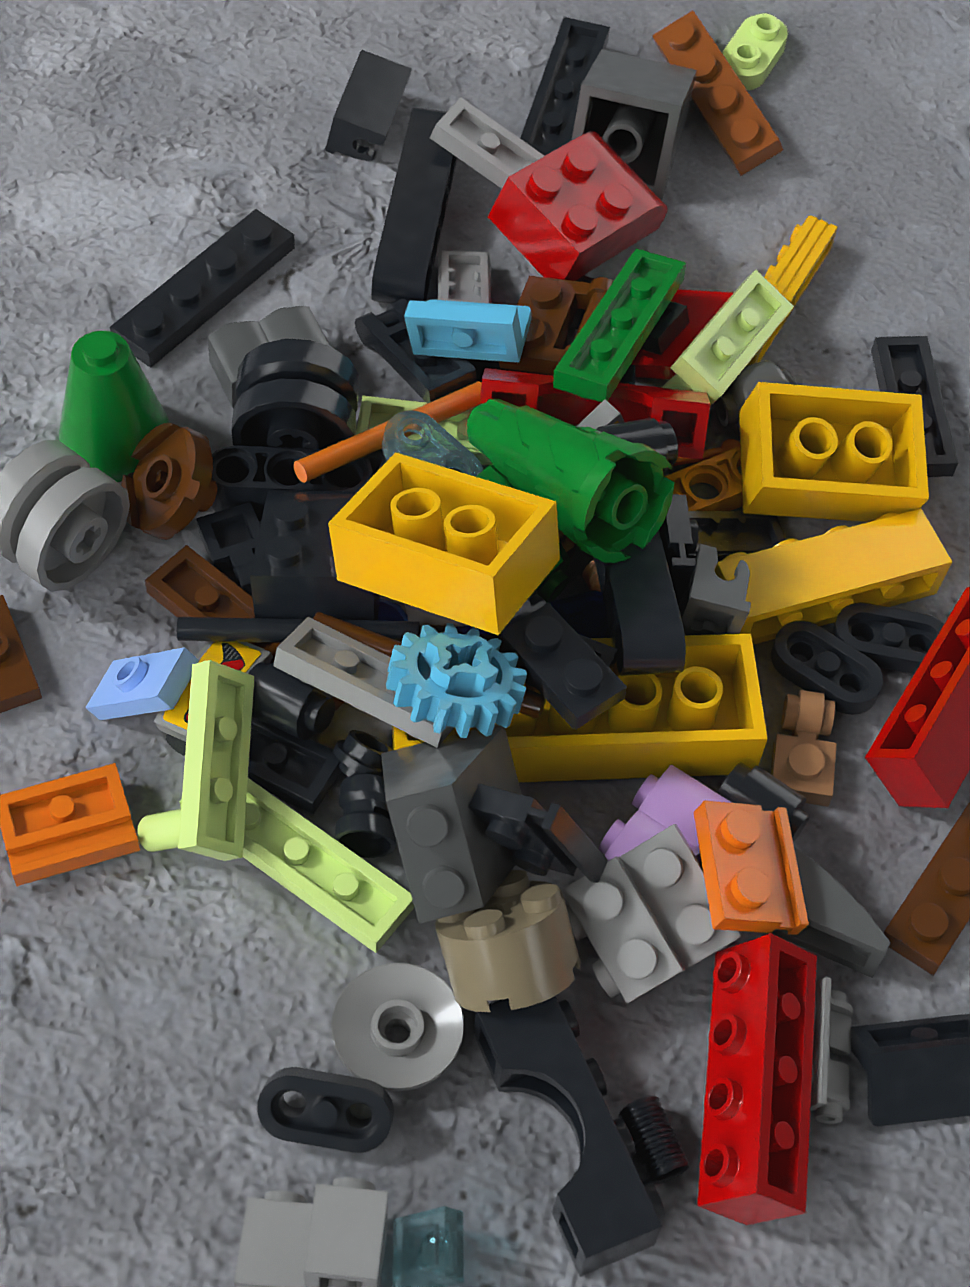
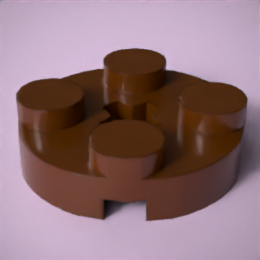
[121,423,217,540]

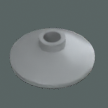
[331,963,464,1091]

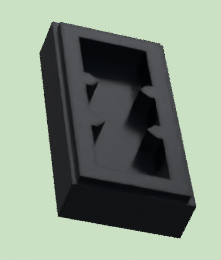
[687,511,786,562]

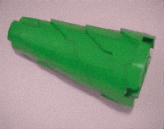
[467,399,675,563]

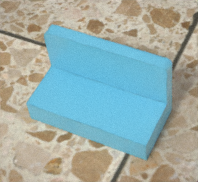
[404,299,532,363]

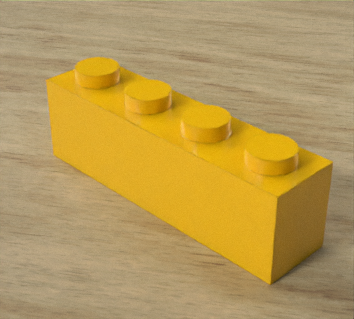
[715,508,953,645]

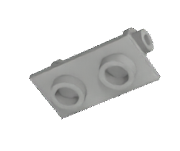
[810,977,853,1124]

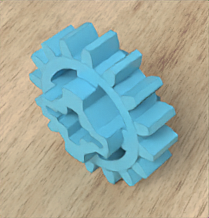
[386,623,527,738]

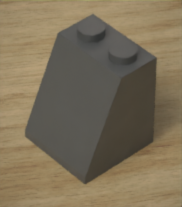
[572,49,697,200]
[381,724,522,924]

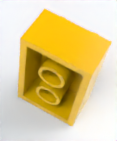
[739,382,929,522]
[328,452,560,635]

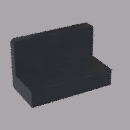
[851,1014,970,1127]

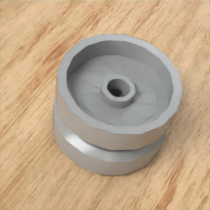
[0,440,130,592]

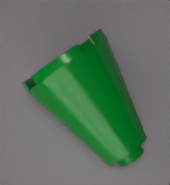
[59,331,169,482]

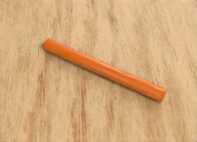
[294,381,482,483]

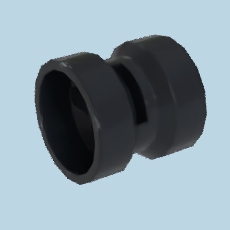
[334,774,397,858]

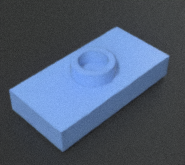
[86,647,199,720]

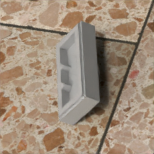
[438,251,491,304]

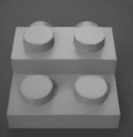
[561,824,743,1004]

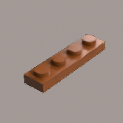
[652,10,784,176]

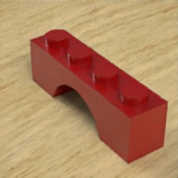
[479,368,710,460]

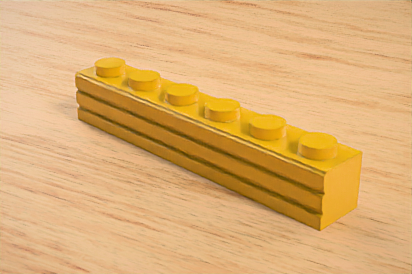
[746,215,838,366]

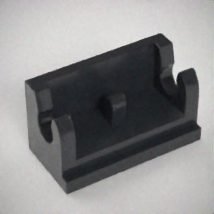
[325,49,412,161]

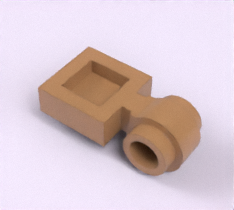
[770,690,837,807]

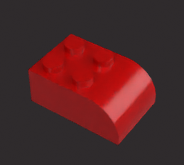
[488,132,668,281]

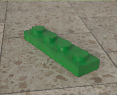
[553,248,686,402]

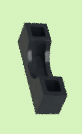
[473,996,665,1277]

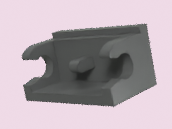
[678,544,751,636]

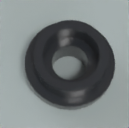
[333,730,393,777]

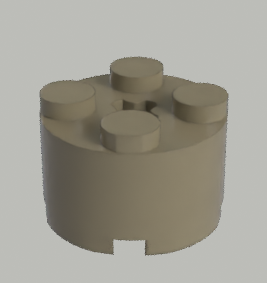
[435,870,581,1012]

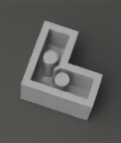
[234,1177,388,1287]

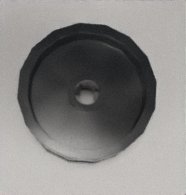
[231,339,359,449]

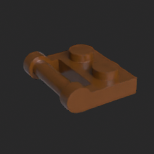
[498,276,613,375]

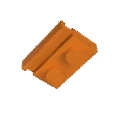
[0,763,140,886]
[693,800,809,935]

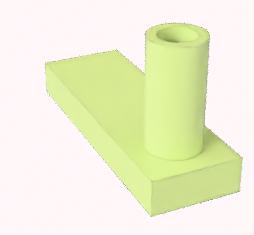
[661,270,794,406]
[137,660,254,861]

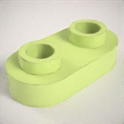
[722,14,788,91]

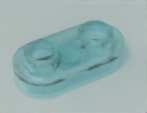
[382,410,483,477]

